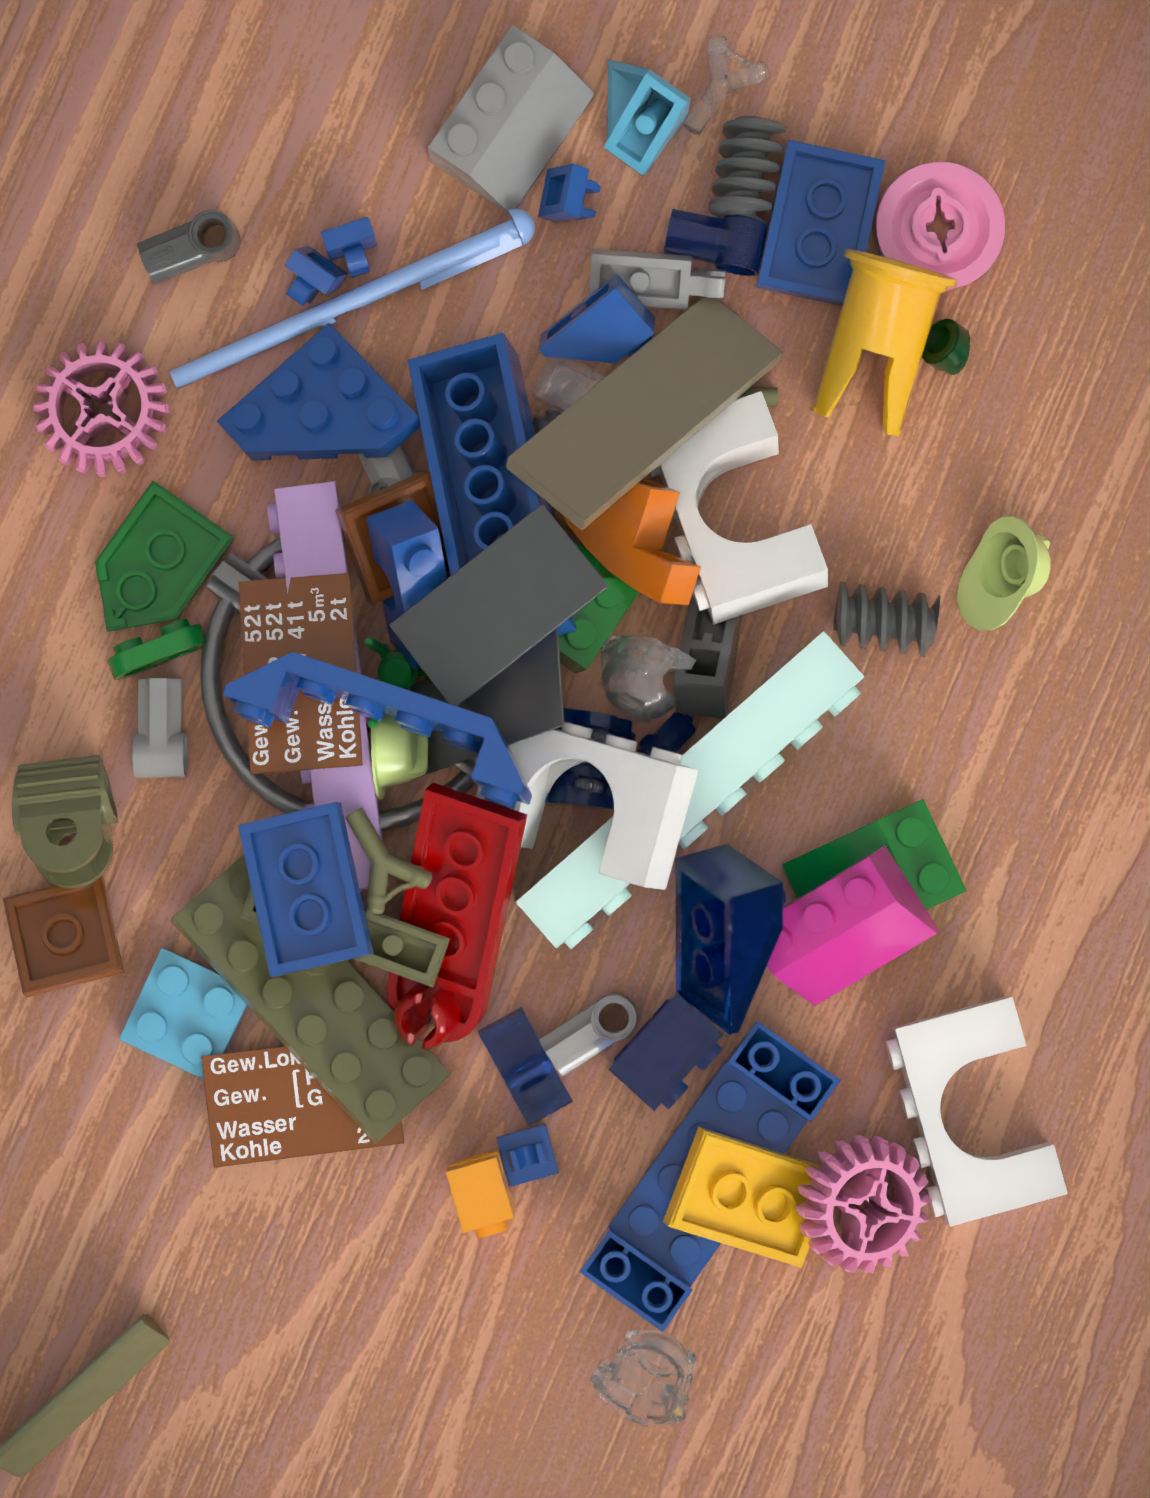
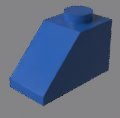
[539,274,655,364]

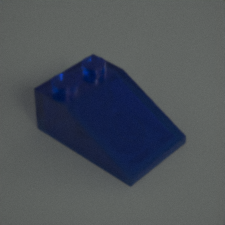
[675,844,786,1035]

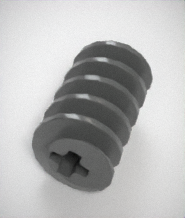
[708,116,786,227]
[833,581,941,657]

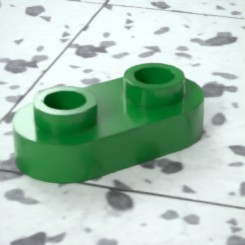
[107,619,206,680]

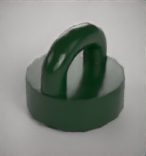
[922,318,970,375]

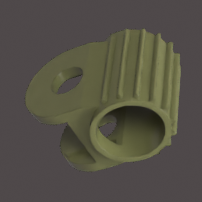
[12,755,118,888]

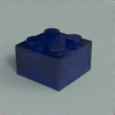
[607,992,723,1111]

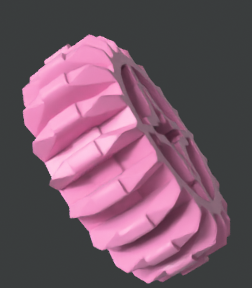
[33,341,170,477]
[795,1135,932,1273]

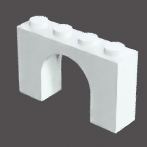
[649,391,828,625]
[476,721,698,890]
[885,996,1068,1227]

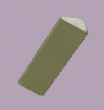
[240,888,450,988]
[0,1314,170,1477]

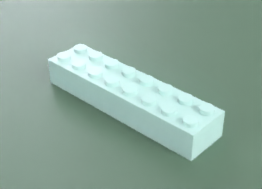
[516,631,864,950]

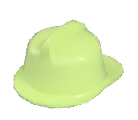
[957,516,1051,631]
[371,713,429,800]

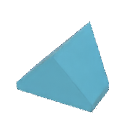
[603,60,691,176]

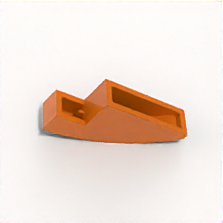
[562,478,701,605]

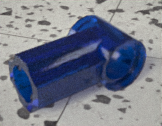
[664,209,768,276]

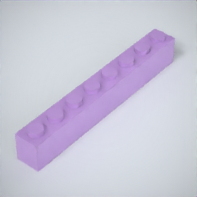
[267,481,389,891]

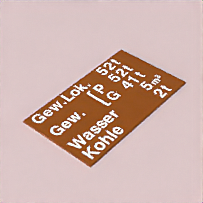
[238,573,363,774]
[201,1046,404,1168]

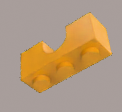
[446,1148,516,1238]

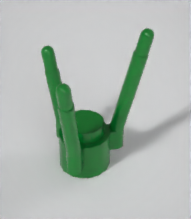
[364,637,429,728]

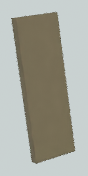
[506,297,783,530]

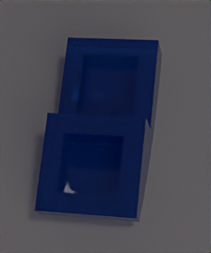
[478,1007,573,1126]

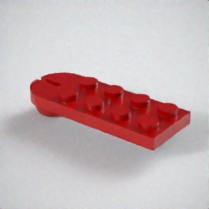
[387,782,527,1050]

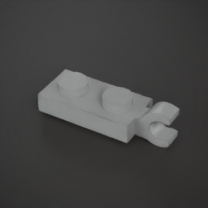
[589,249,725,310]

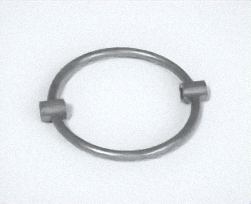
[200,537,478,831]

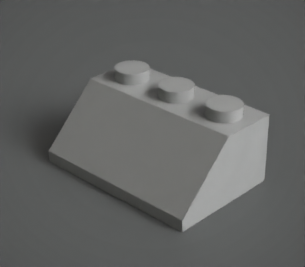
[428,25,595,215]

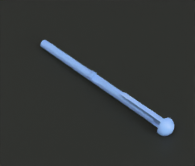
[169,209,535,389]

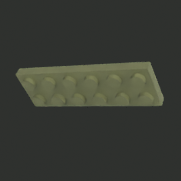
[171,855,451,1144]

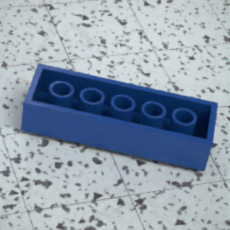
[407,333,577,636]

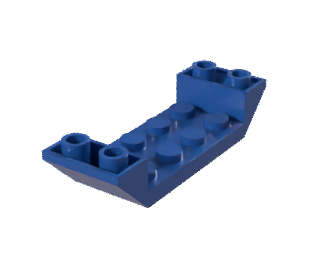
[222,652,533,809]
[579,1021,841,1332]

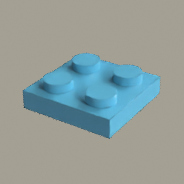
[119,948,248,1079]

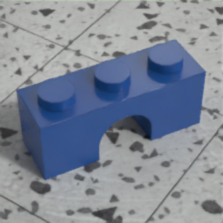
[366,500,447,670]

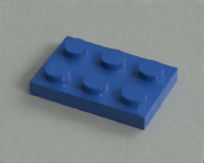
[756,140,885,306]
[238,802,374,977]

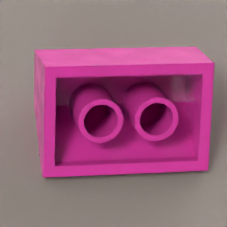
[746,845,939,1006]

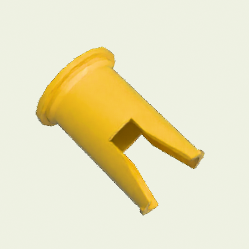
[810,249,958,436]

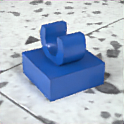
[538,164,601,222]
[321,217,377,278]
[285,245,348,306]
[497,1124,559,1187]

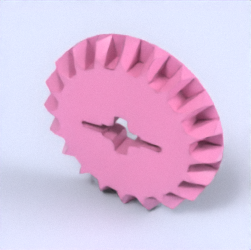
[876,162,1005,292]

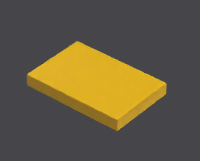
[663,1126,821,1268]

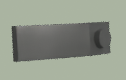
[673,594,742,719]

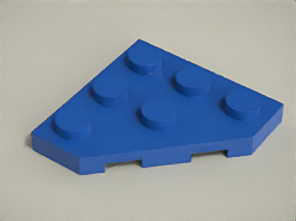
[217,323,421,461]

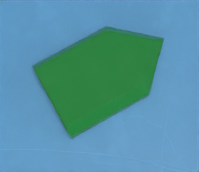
[95,481,235,632]

